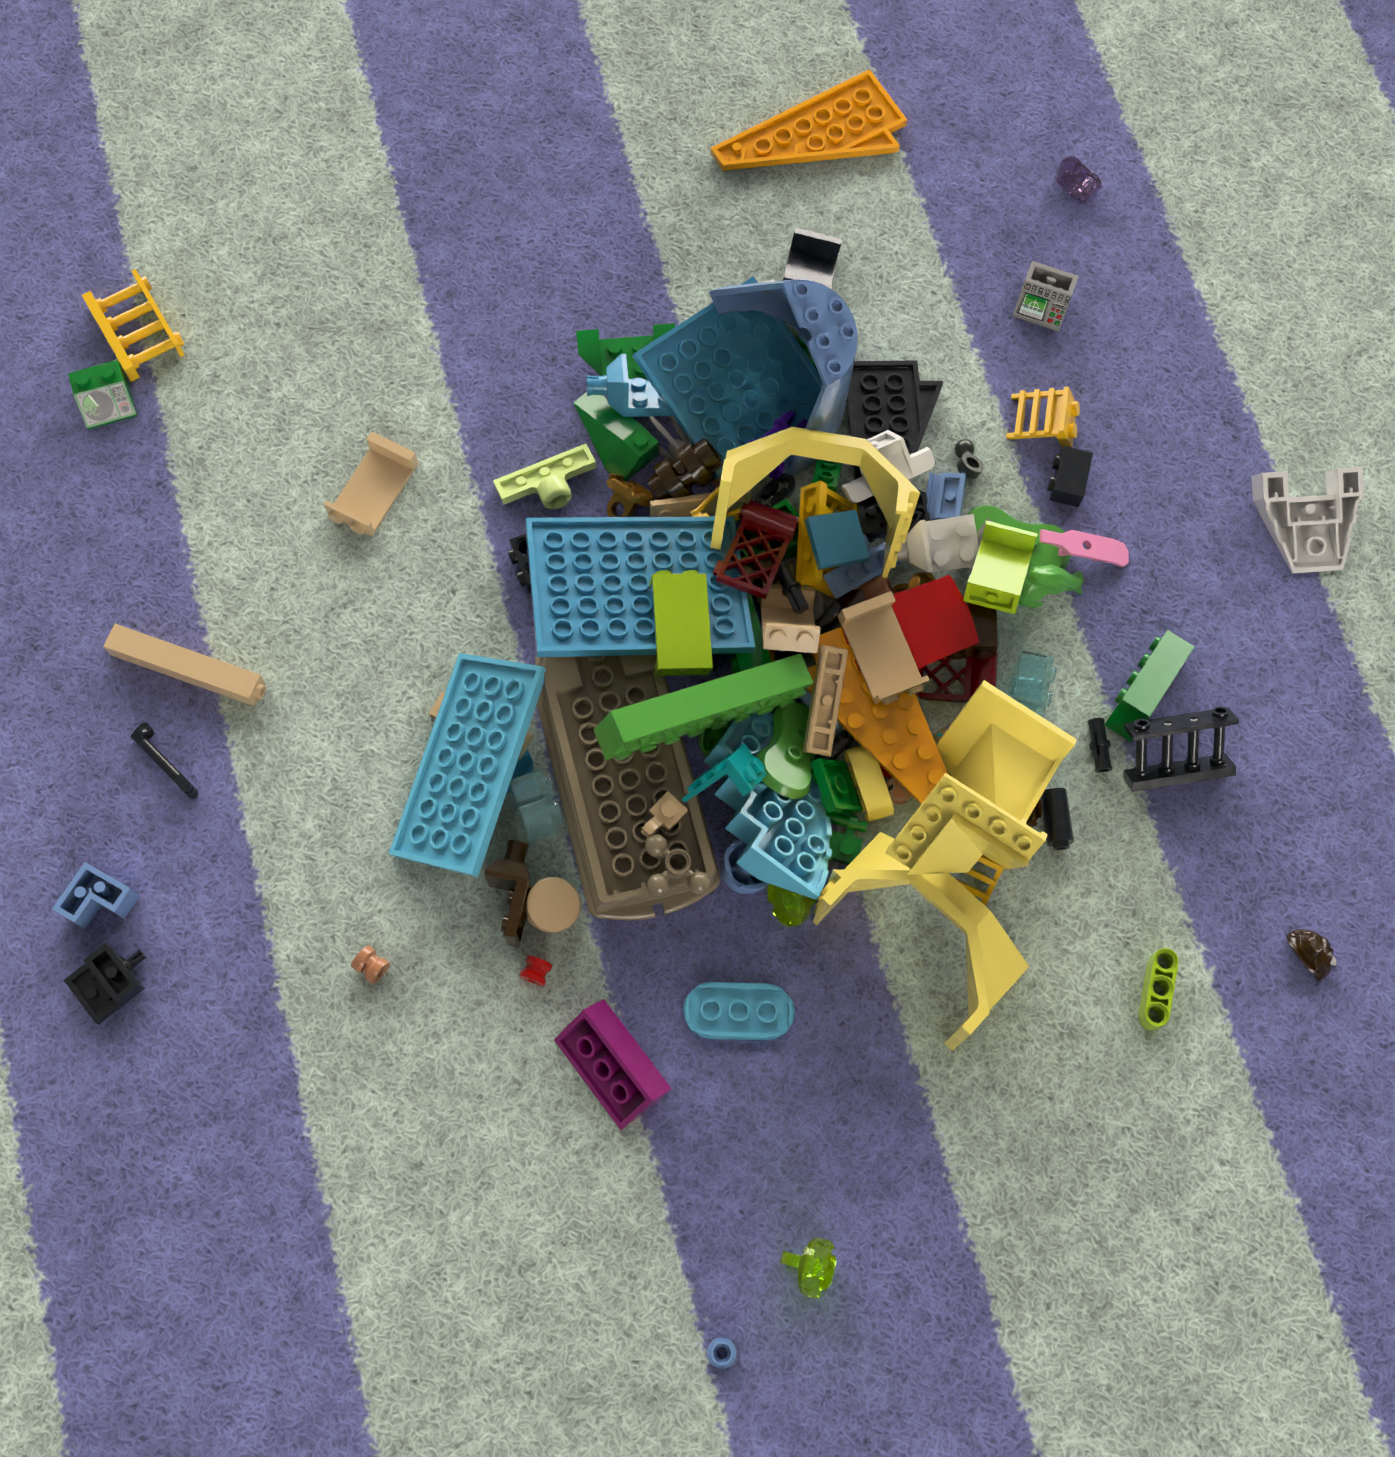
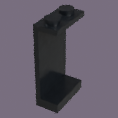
[782,227,842,289]

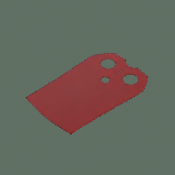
[841,574,980,675]

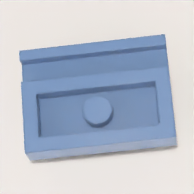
[926,473,967,521]

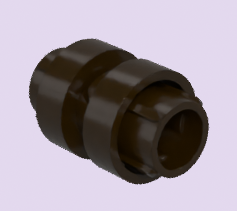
[648,439,723,500]

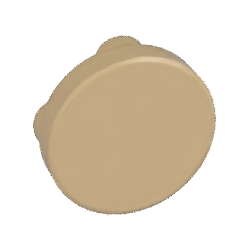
[525,877,581,933]

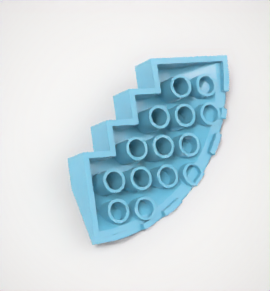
[704,712,832,900]

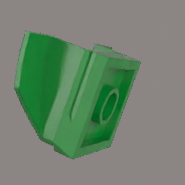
[576,323,675,379]

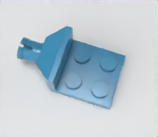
[586,354,673,417]

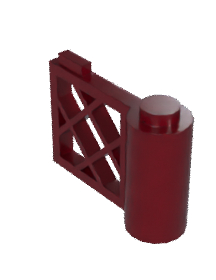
[916,652,998,703]

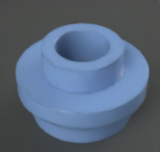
[707,1338,737,1369]

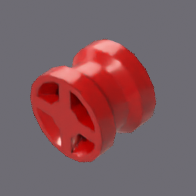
[519,955,553,987]

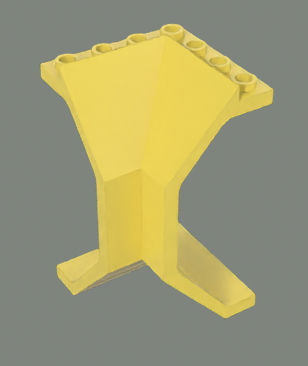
[710,427,920,578]
[885,680,1077,875]
[813,832,1029,1051]

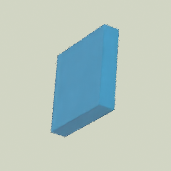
[805,510,870,569]

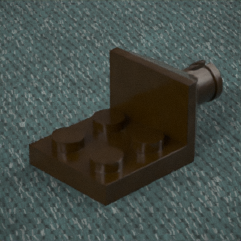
[484,840,532,948]

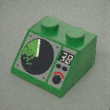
[68,359,137,430]

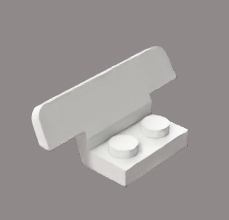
[841,430,935,503]

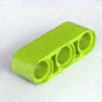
[1138,948,1179,1031]

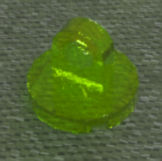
[767,883,821,927]
[779,1237,836,1299]

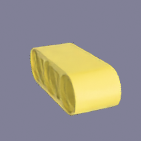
[844,746,894,822]

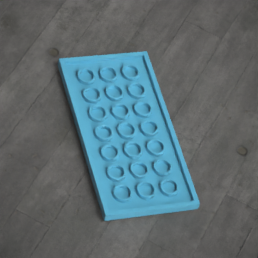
[389,653,546,877]

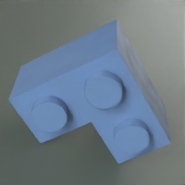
[52,862,140,929]

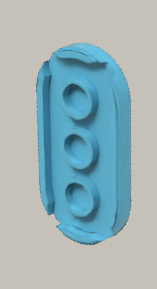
[683,982,795,1040]

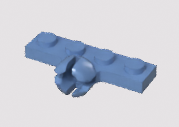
[823,534,903,599]

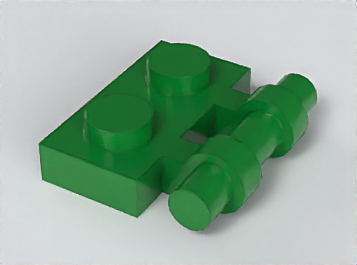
[825,810,868,865]

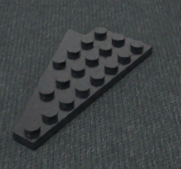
[846,360,943,538]

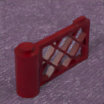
[713,500,800,599]

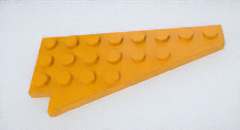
[710,69,907,171]
[806,627,948,805]

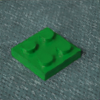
[810,758,863,815]

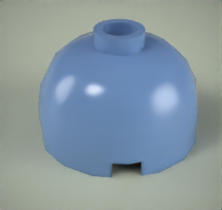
[720,839,769,895]

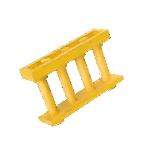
[82,269,185,382]

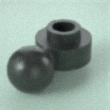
[955,439,984,479]

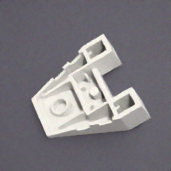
[1251,466,1364,573]

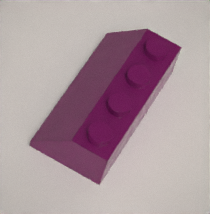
[554,999,672,1130]

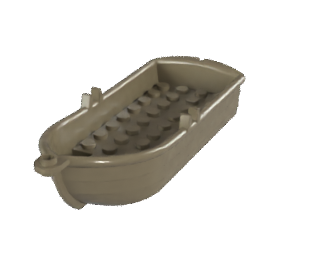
[534,654,720,921]

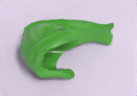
[1018,563,1084,608]

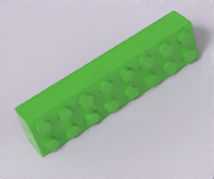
[594,654,814,761]

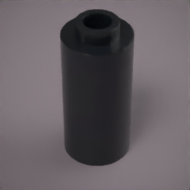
[1040,788,1074,851]

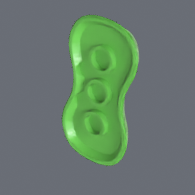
[967,505,1071,570]
[757,702,817,799]

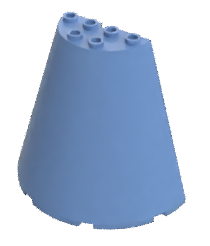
[709,279,858,477]

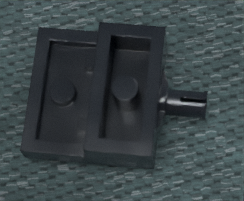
[63,942,147,1025]

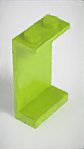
[963,521,1037,614]
[649,570,713,676]

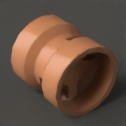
[351,945,390,985]

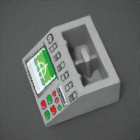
[1012,261,1079,332]

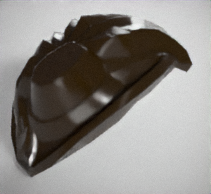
[1286,929,1337,981]

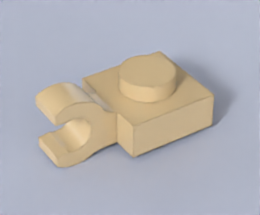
[641,791,688,839]

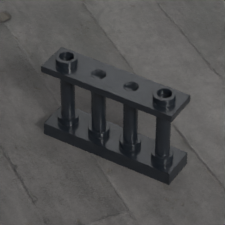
[1123,707,1239,792]

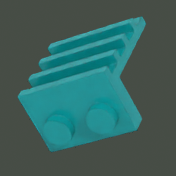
[681,744,767,803]

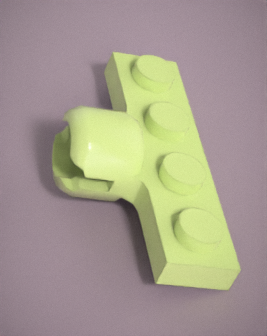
[493,444,597,510]

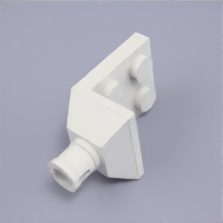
[884,514,979,573]

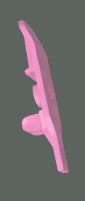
[1040,529,1129,568]

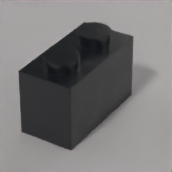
[1047,446,1093,507]

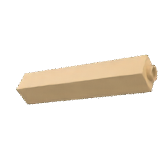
[103,624,266,706]

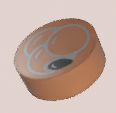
[886,778,911,804]

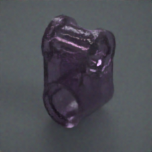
[1055,156,1102,204]

